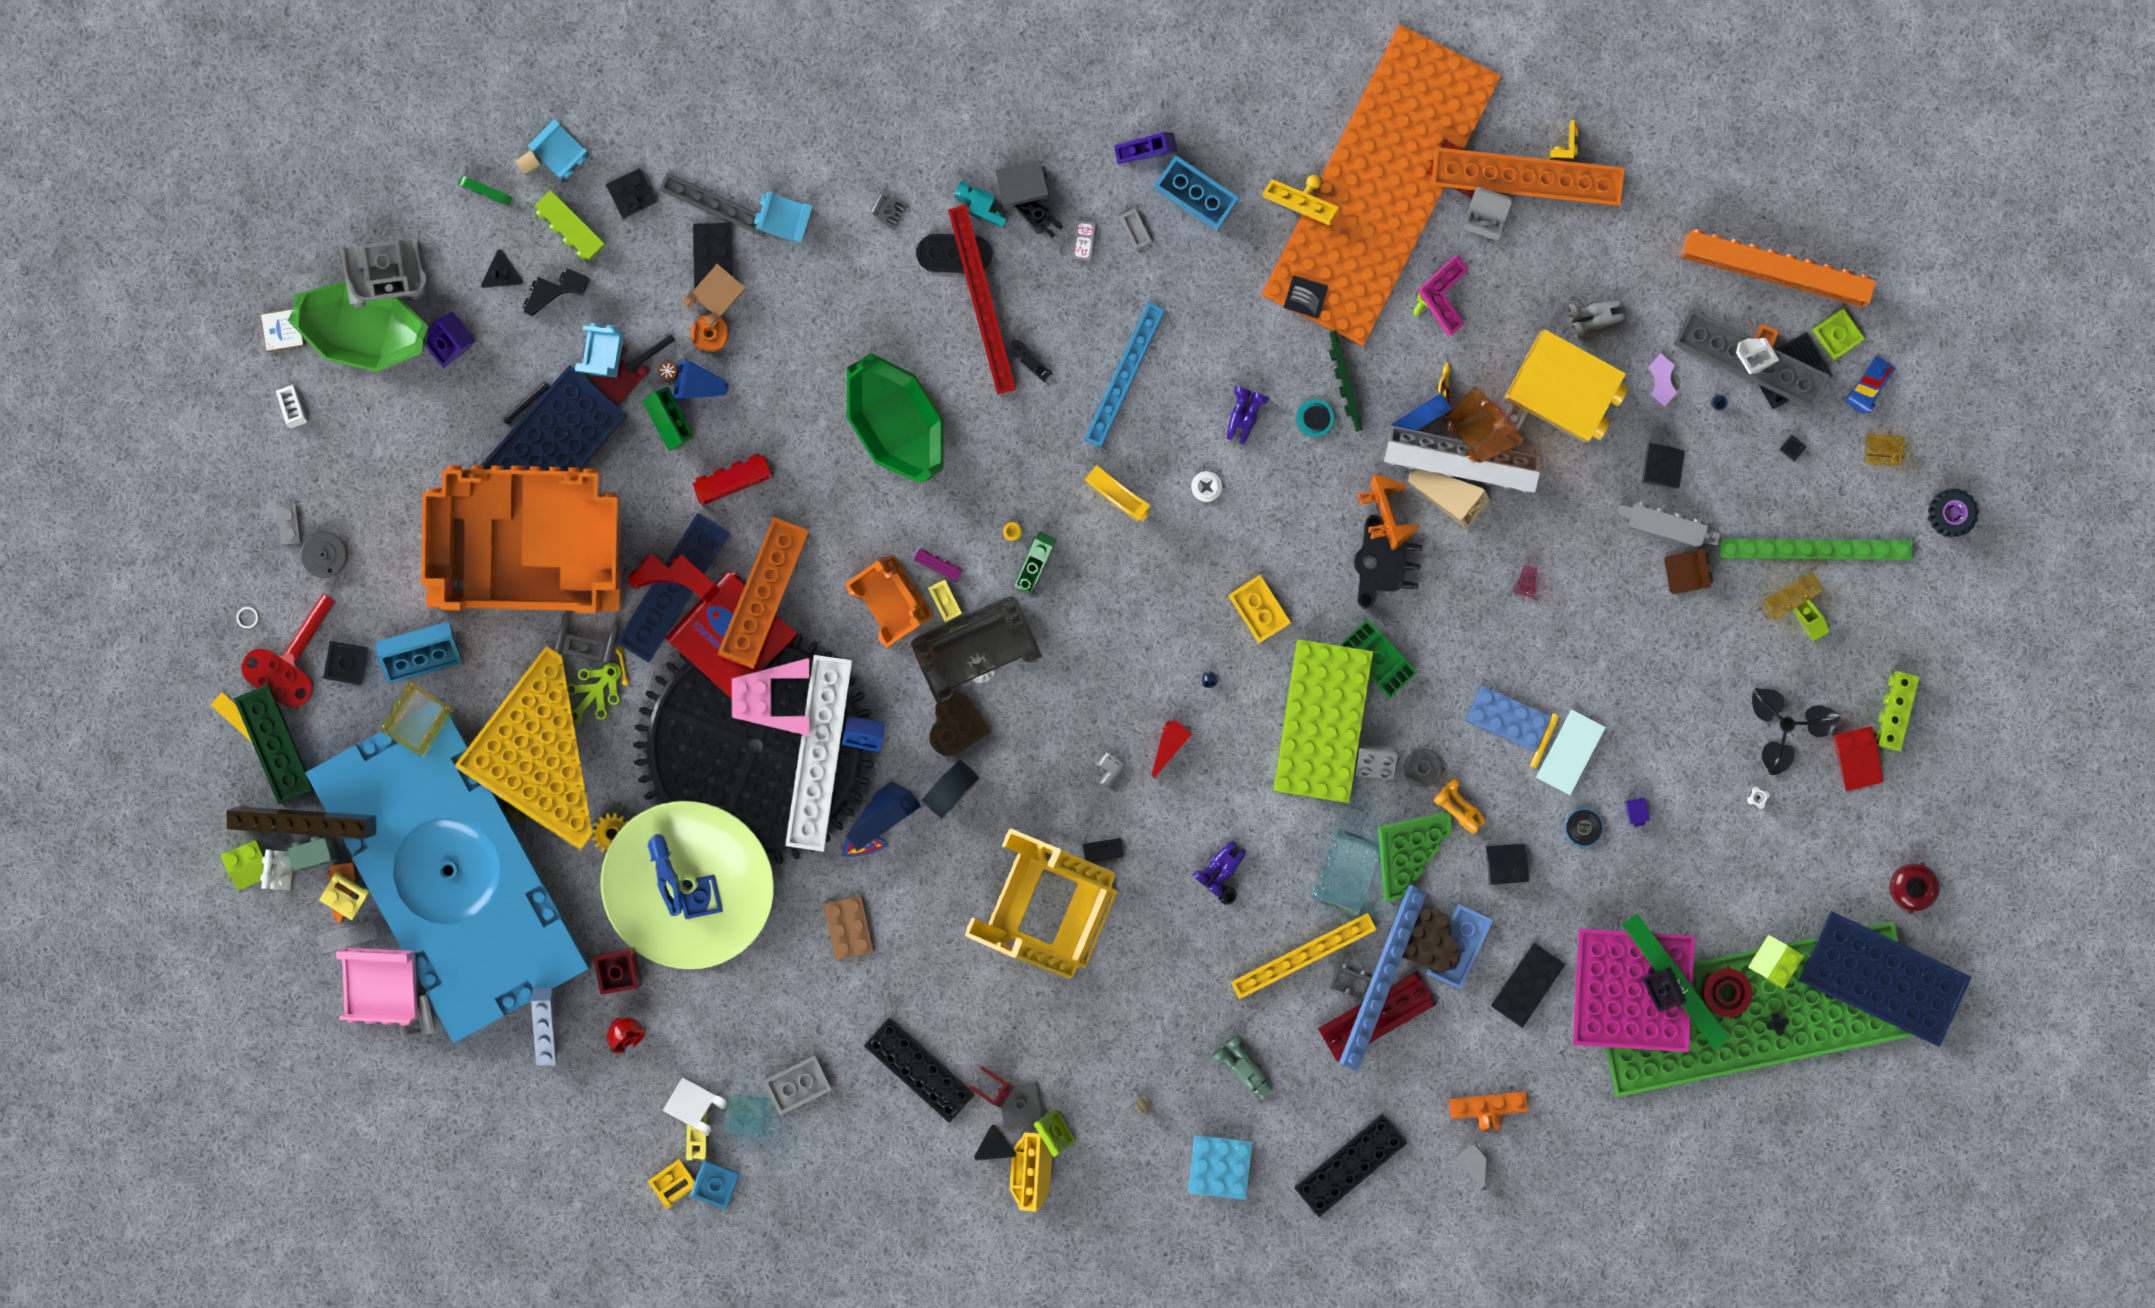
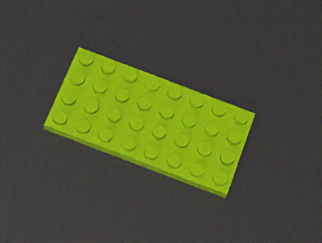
[1273,639,1373,803]

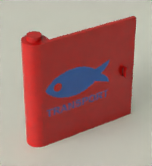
[665,571,797,699]

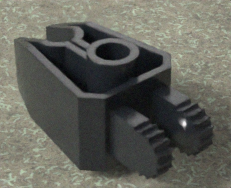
[1015,200,1063,239]

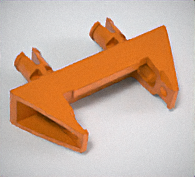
[1357,474,1420,551]

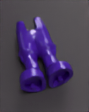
[1226,386,1269,445]
[1192,840,1246,898]

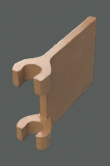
[682,264,746,328]

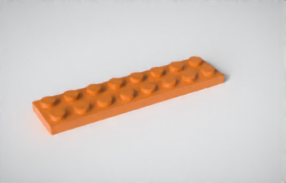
[717,517,809,669]

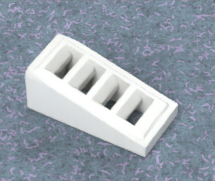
[276,384,308,429]

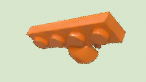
[1449,1092,1528,1132]

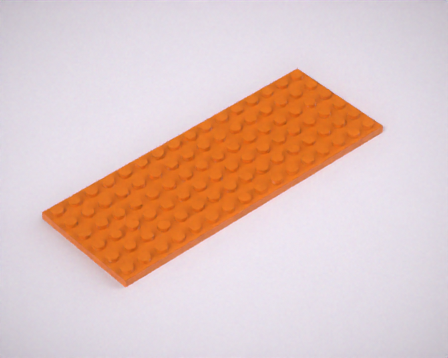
[1261,24,1501,347]

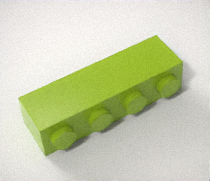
[534,190,606,261]

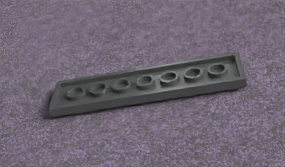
[1674,309,1830,411]

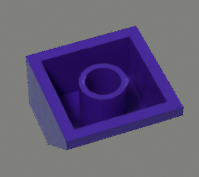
[425,311,476,369]

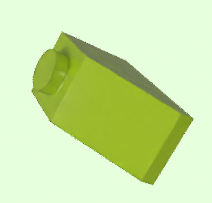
[1790,595,1829,641]

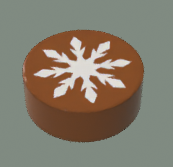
[658,361,677,381]

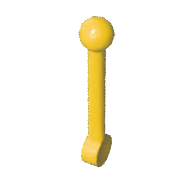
[616,646,629,686]

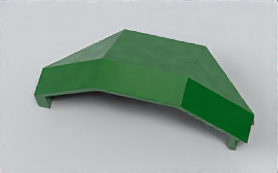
[847,353,944,484]

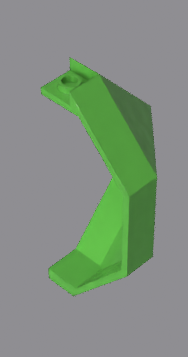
[288,281,428,372]

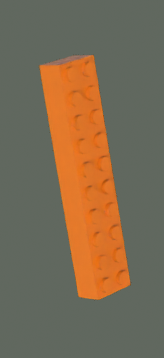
[1679,229,1876,308]

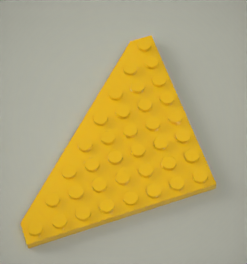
[455,646,593,851]

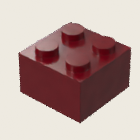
[593,947,642,995]

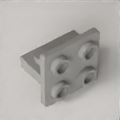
[1355,744,1398,780]

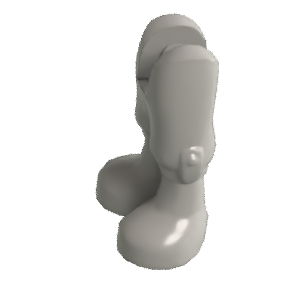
[1567,301,1625,339]

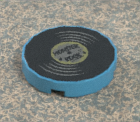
[1565,809,1603,847]

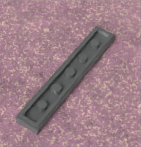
[659,173,766,237]

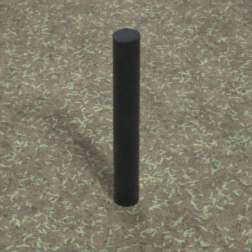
[624,334,675,373]
[502,381,550,424]

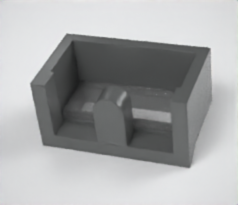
[1329,963,1372,1000]

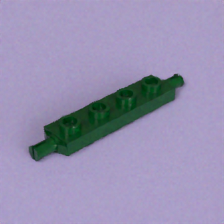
[1329,330,1363,432]

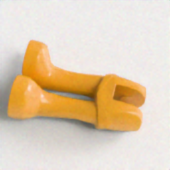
[1433,777,1486,834]

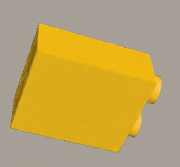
[1504,330,1629,442]

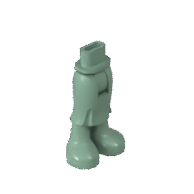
[1211,1034,1272,1099]

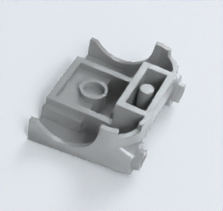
[339,238,426,308]

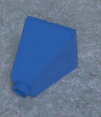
[673,360,728,400]

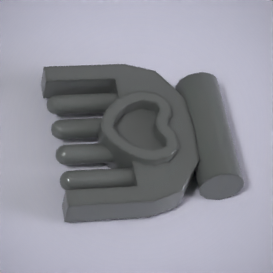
[870,194,909,230]

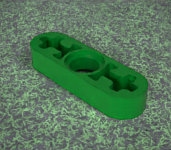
[458,176,513,206]

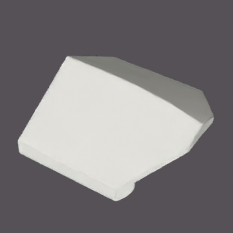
[1736,338,1779,374]

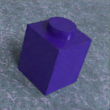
[1625,798,1650,827]

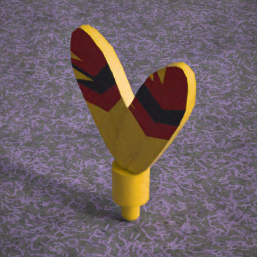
[1438,362,1451,404]

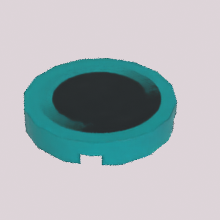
[1296,399,1334,438]

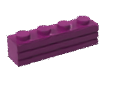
[914,549,962,582]

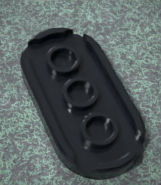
[916,234,992,273]

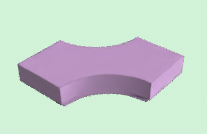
[1648,353,1677,407]

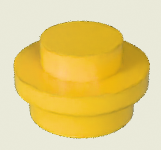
[1003,522,1022,541]

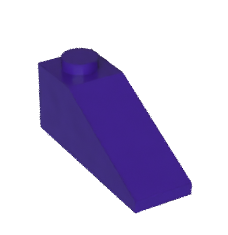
[1114,132,1178,164]

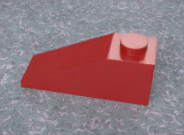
[1151,719,1192,778]

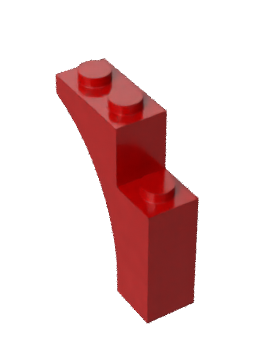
[627,554,718,601]

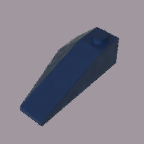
[846,781,921,852]

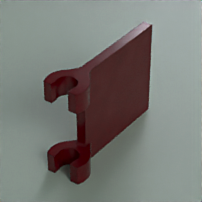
[589,345,651,407]

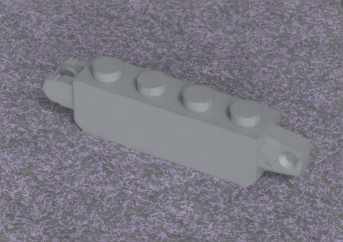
[1615,502,1720,548]

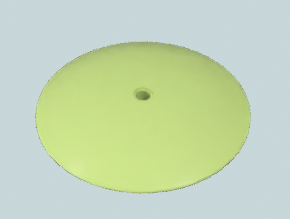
[601,801,774,969]

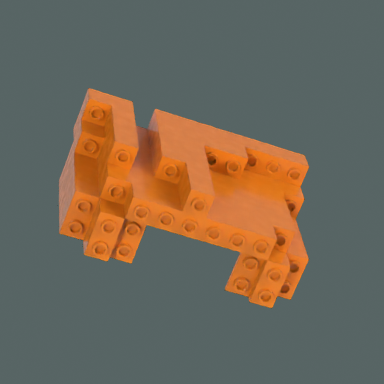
[421,465,623,613]

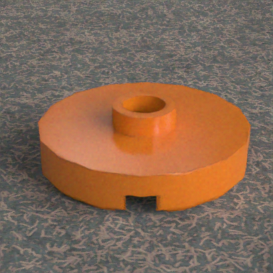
[690,315,729,353]

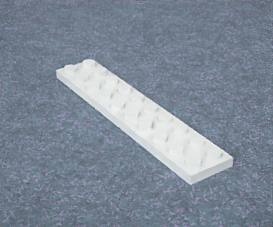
[785,655,852,851]

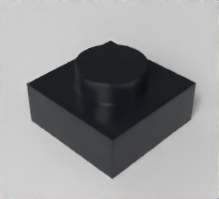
[1779,435,1807,462]

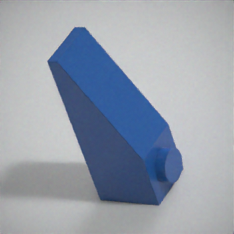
[1391,393,1451,431]

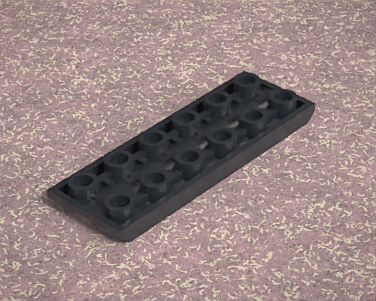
[864,1017,975,1123]
[1294,1114,1407,1217]

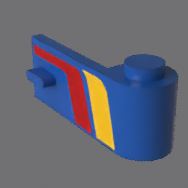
[1845,355,1896,415]

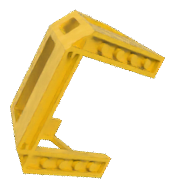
[964,829,1117,979]

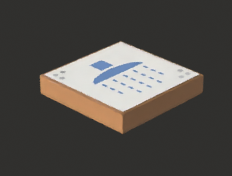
[260,309,305,352]

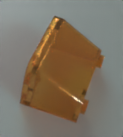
[1443,386,1524,463]

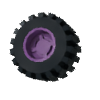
[1928,489,1979,537]

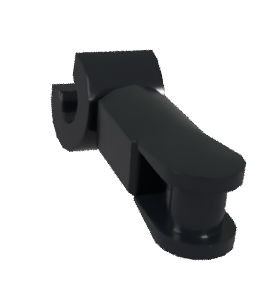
[1010,340,1053,383]

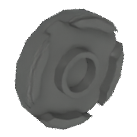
[1404,749,1443,787]

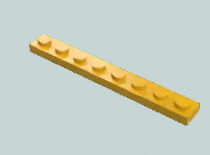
[1231,913,1376,999]

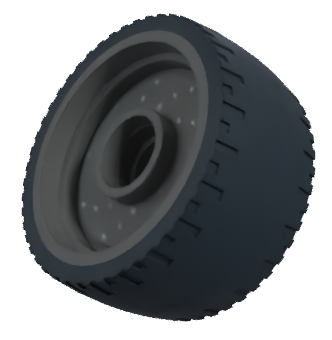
[922,760,980,818]

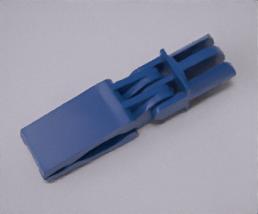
[648,834,683,916]

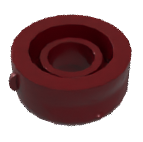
[1889,862,1940,914]
[1701,966,1753,1019]

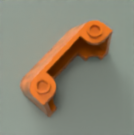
[845,555,933,648]

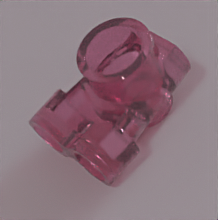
[1513,565,1537,598]

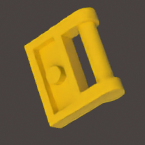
[648,1159,695,1209]

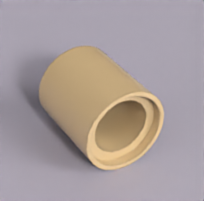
[515,151,540,175]

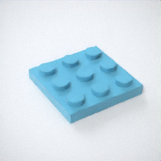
[1188,1135,1252,1200]

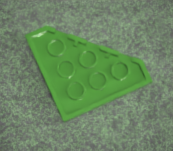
[1378,812,1452,902]

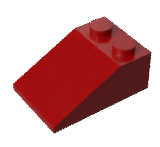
[1832,726,1883,792]

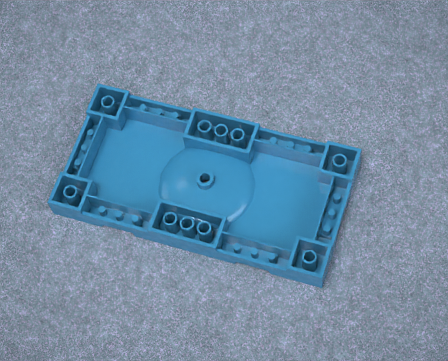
[305,698,592,1044]

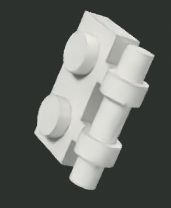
[261,850,293,891]

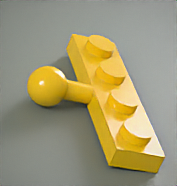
[1263,175,1339,225]

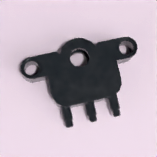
[1354,515,1422,609]

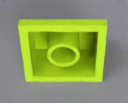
[220,840,272,891]
[1748,935,1804,989]

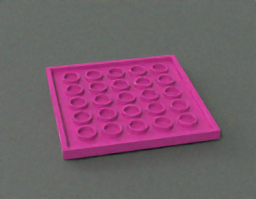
[1572,929,1695,1052]

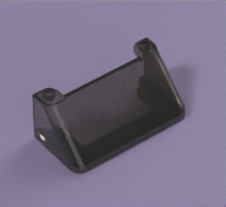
[911,596,1042,704]

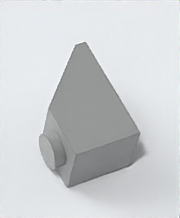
[1455,1143,1487,1188]

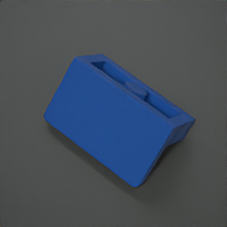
[842,716,885,752]

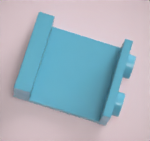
[528,119,589,180]
[754,191,813,243]

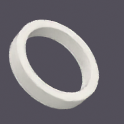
[236,607,258,629]

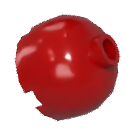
[606,1017,645,1054]

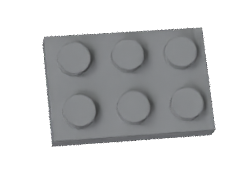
[763,1055,832,1115]

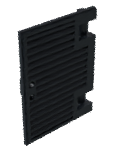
[1759,332,1833,410]

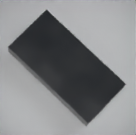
[1082,838,1123,862]

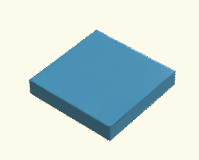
[689,1160,740,1209]

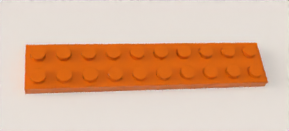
[1431,147,1625,206]

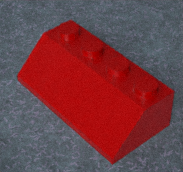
[692,453,773,506]

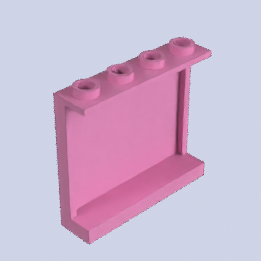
[336,948,418,1026]

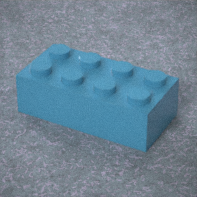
[1154,155,1239,232]

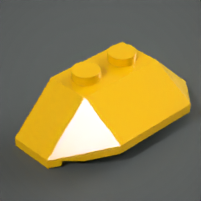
[1010,1132,1052,1212]

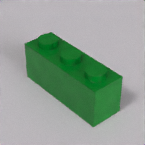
[642,387,695,451]

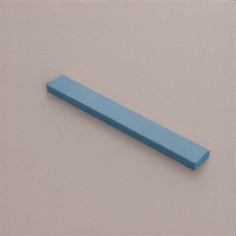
[1084,302,1165,448]

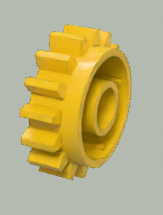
[592,813,629,853]

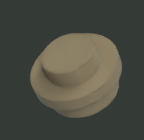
[1135,1096,1152,1115]

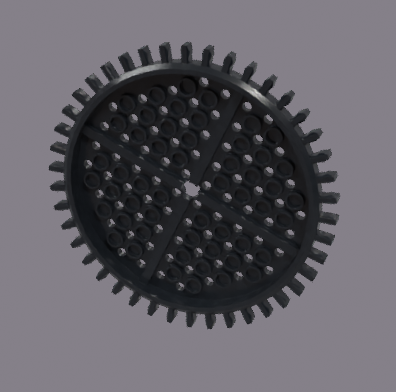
[633,633,875,865]

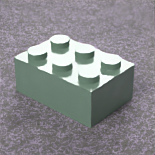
[287,836,340,871]

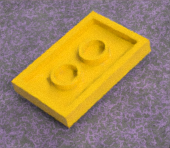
[1228,575,1291,644]

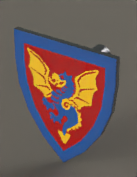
[842,837,889,857]

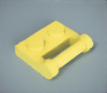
[319,871,370,920]

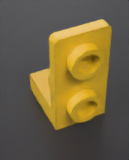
[1549,120,1578,160]

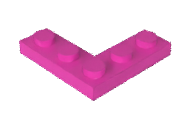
[1417,255,1468,336]

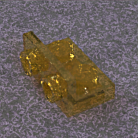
[1864,433,1905,466]

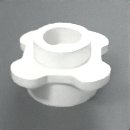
[1747,787,1770,809]

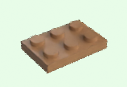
[823,896,874,960]

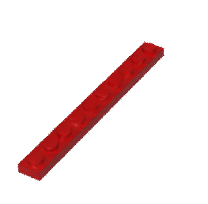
[948,205,1016,395]

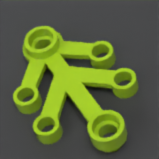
[567,663,621,724]

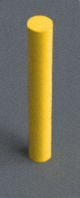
[1530,713,1559,769]

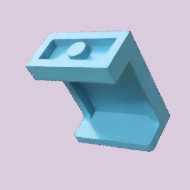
[575,323,625,378]

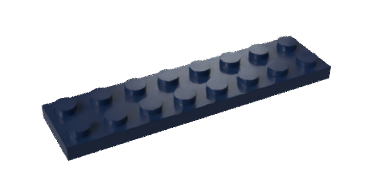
[616,513,730,663]

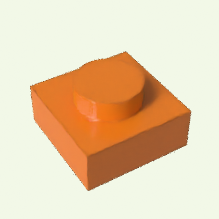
[1754,324,1779,347]

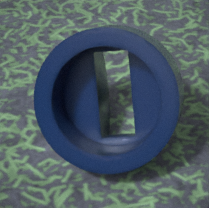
[1711,395,1727,410]
[1202,671,1218,688]

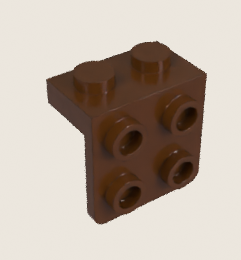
[1664,549,1713,594]

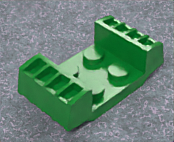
[1339,619,1417,699]

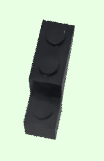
[522,268,590,316]

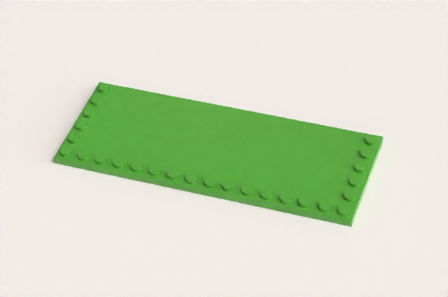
[1605,921,1914,1097]

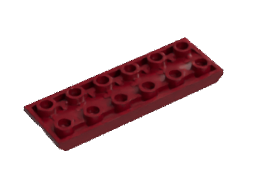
[1318,971,1437,1062]

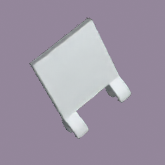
[663,1077,727,1136]

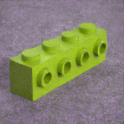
[1875,671,1920,752]

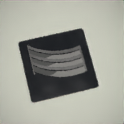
[1284,276,1328,318]

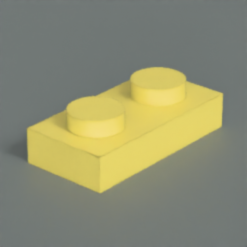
[928,580,962,622]

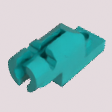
[954,181,1007,228]

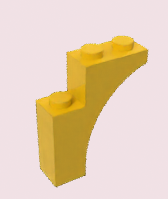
[1084,465,1150,523]

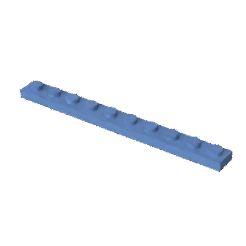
[1339,885,1427,1071]

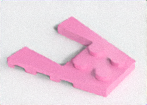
[732,658,810,736]

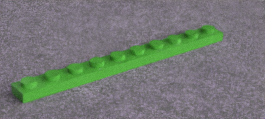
[1720,539,1912,560]

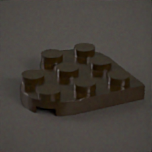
[929,691,991,756]
[1402,909,1461,973]

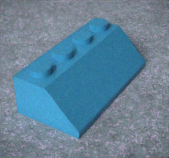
[376,621,462,684]

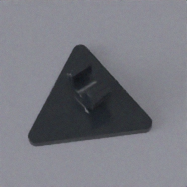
[481,249,523,288]
[974,1125,1017,1161]

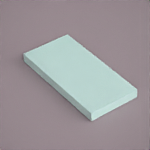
[1535,709,1606,795]

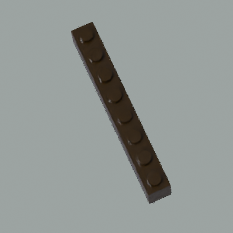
[226,806,376,839]

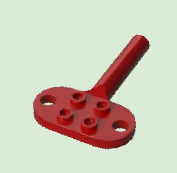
[241,594,336,707]

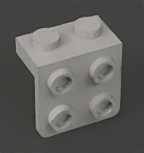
[1462,187,1512,241]
[398,995,436,1040]

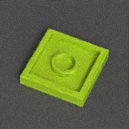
[1812,308,1865,361]
[1034,1109,1076,1157]

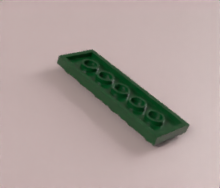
[233,683,314,805]

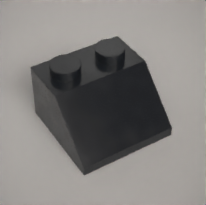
[1641,443,1685,489]
[1486,844,1529,885]

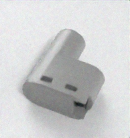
[1097,753,1125,788]

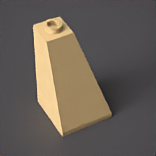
[1408,469,1490,530]

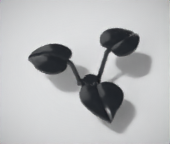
[1752,688,1840,775]

